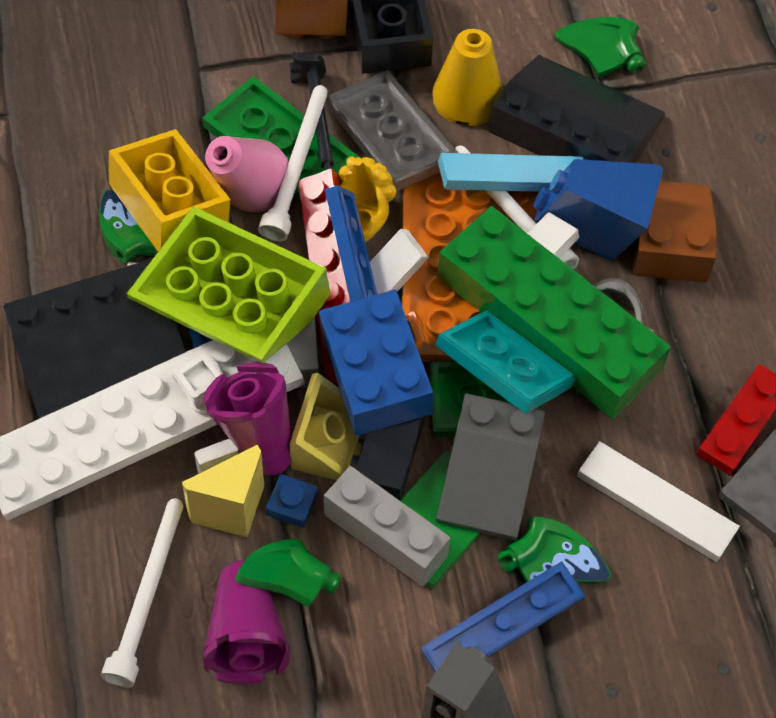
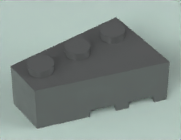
[422,642,515,718]

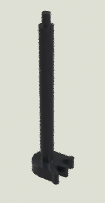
[289,52,334,170]

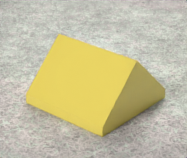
[290,373,362,480]
[182,445,264,537]

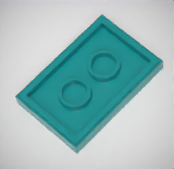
[435,311,576,414]

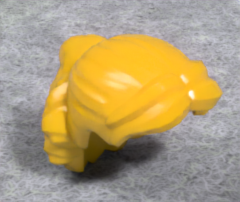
[339,156,396,243]

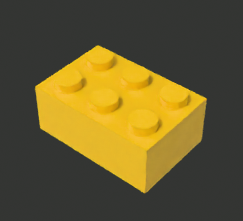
[108,129,230,252]

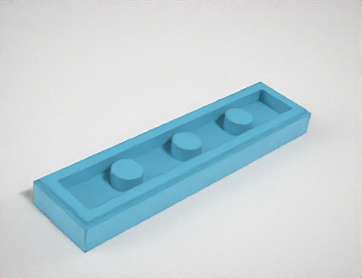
[438,153,583,192]

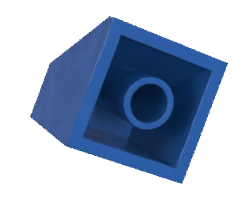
[533,159,663,261]

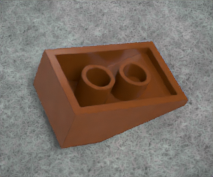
[275,0,347,39]
[632,181,716,282]

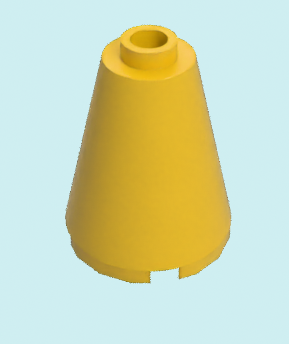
[433,29,503,126]

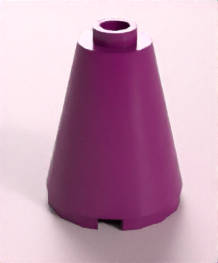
[204,362,292,476]
[203,560,290,684]

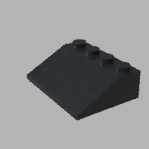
[489,55,665,163]
[2,258,186,419]

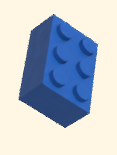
[319,289,433,436]

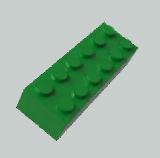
[437,205,671,419]

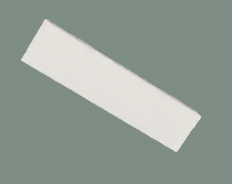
[577,441,740,562]

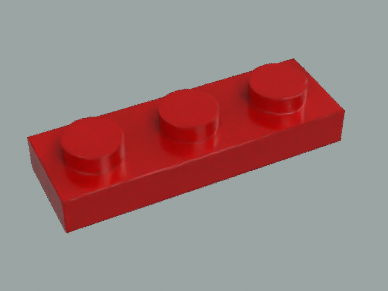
[697,364,776,476]

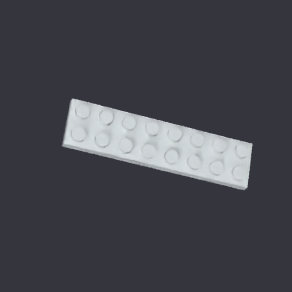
[0,340,305,521]

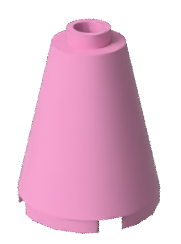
[205,136,289,213]

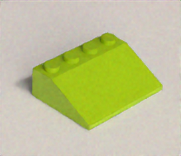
[127,206,331,364]

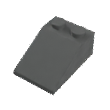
[436,393,545,541]

